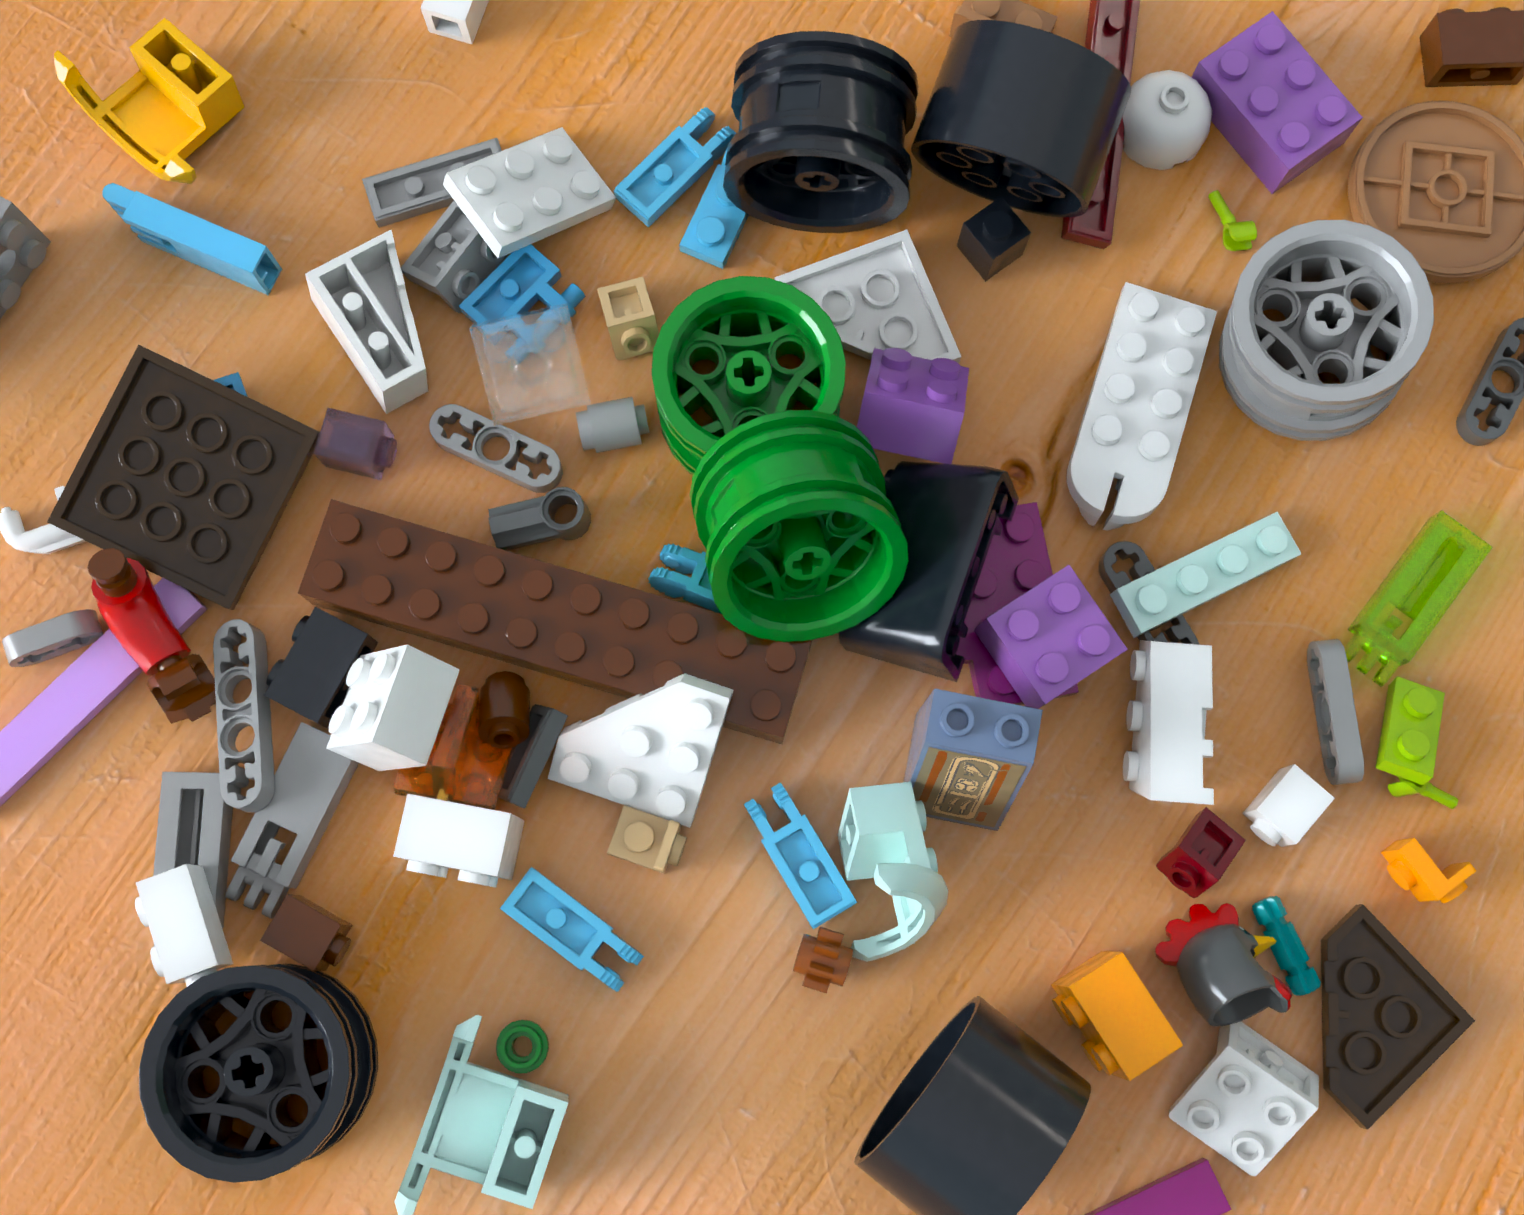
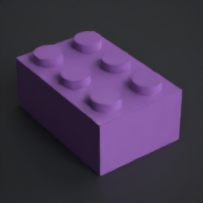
[1192,11,1363,194]

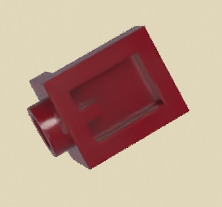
[1156,807,1246,898]

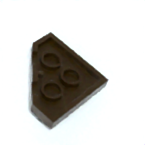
[1321,904,1475,1130]

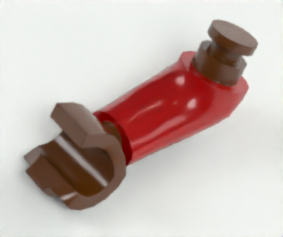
[87,548,216,724]

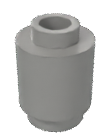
[576,397,650,453]

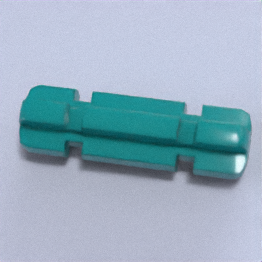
[1252,896,1321,996]

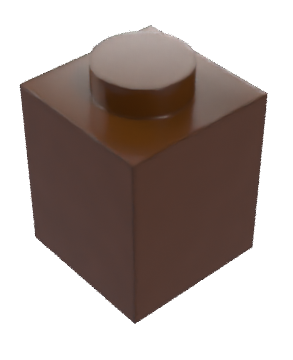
[260,894,353,971]

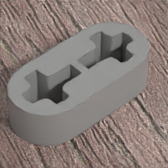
[2,609,103,667]

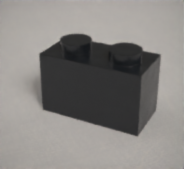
[264,607,378,729]

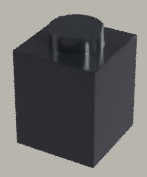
[957,196,1031,282]

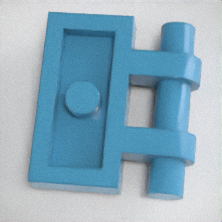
[459,244,586,364]

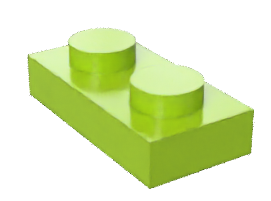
[1375,676,1445,785]

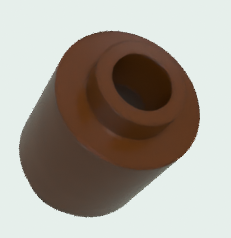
[478,671,530,749]

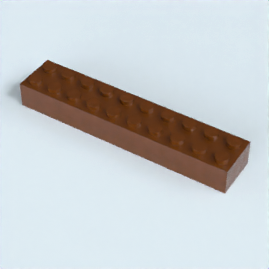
[298,499,812,744]

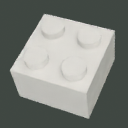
[326,644,460,771]
[393,793,524,888]

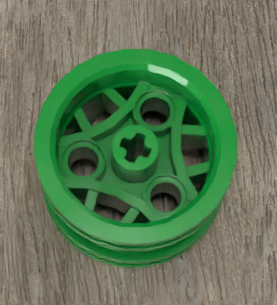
[652,276,846,475]
[690,410,909,642]

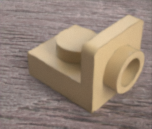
[597,277,659,360]
[607,805,687,874]

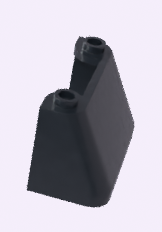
[839,461,1019,682]

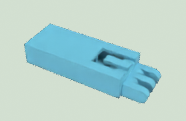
[102,183,282,296]

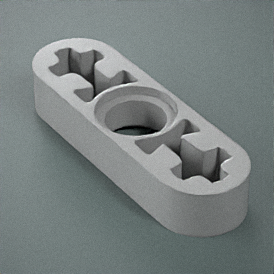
[429,404,563,493]
[1307,639,1364,785]

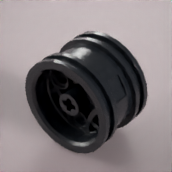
[723,31,919,233]
[139,964,378,1183]

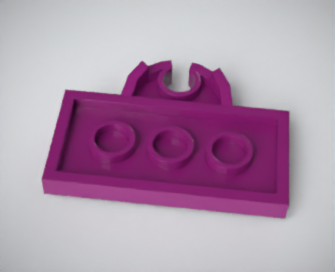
[956,502,1079,705]

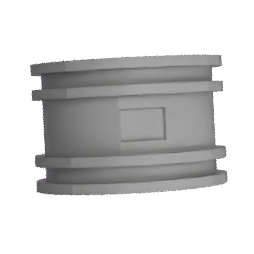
[1219,220,1434,441]

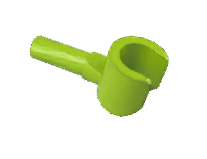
[1208,190,1257,251]
[1388,777,1458,809]

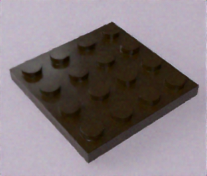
[47,345,323,610]

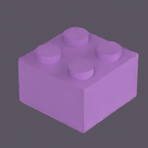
[857,348,969,464]
[974,565,1128,709]

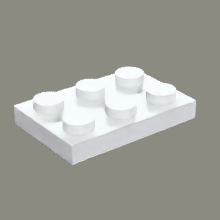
[443,127,616,258]

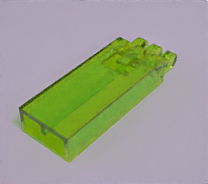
[1344,510,1493,687]

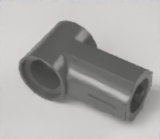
[488,487,591,551]

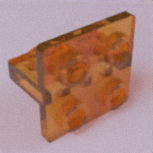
[394,684,514,810]

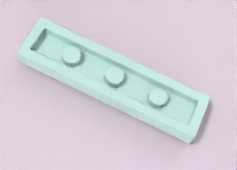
[1110,511,1302,638]

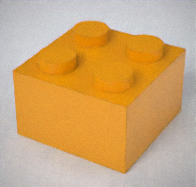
[1051,951,1183,1081]

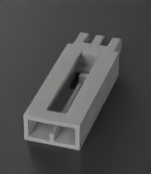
[225,722,359,919]
[153,772,233,946]

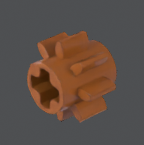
[793,927,853,993]

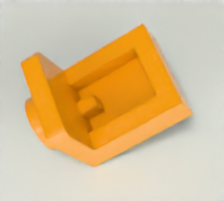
[1381,838,1477,904]

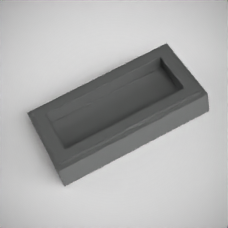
[493,704,568,809]

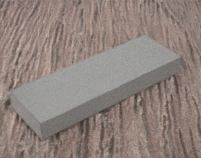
[362,138,502,228]

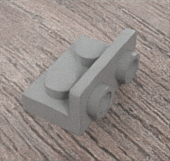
[401,201,507,313]

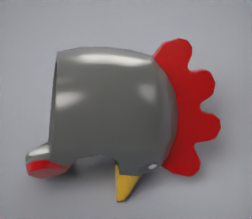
[1155,903,1292,1026]

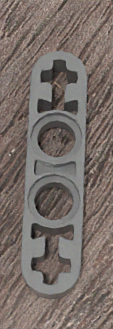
[213,619,275,812]

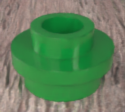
[496,1020,549,1073]

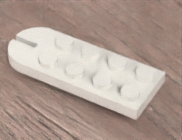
[1066,282,1217,531]

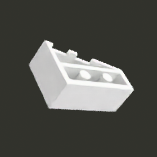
[305,230,428,414]
[1123,640,1214,805]

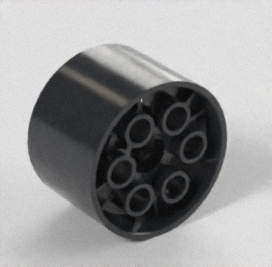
[911,20,1131,217]
[854,996,1091,1215]

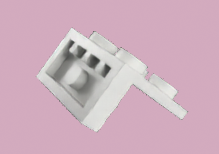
[1169,1021,1319,1176]

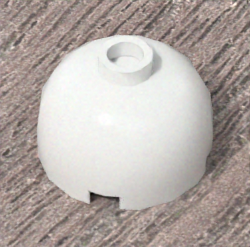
[1122,70,1212,170]

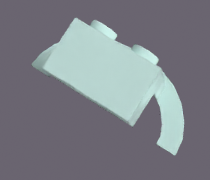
[837,782,948,962]
[395,1015,569,1215]

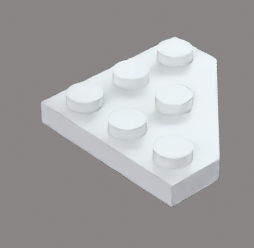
[774,230,961,363]
[548,673,734,828]

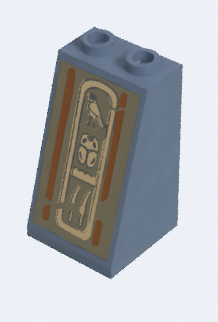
[904,689,1043,831]

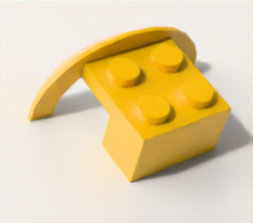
[54,18,244,184]

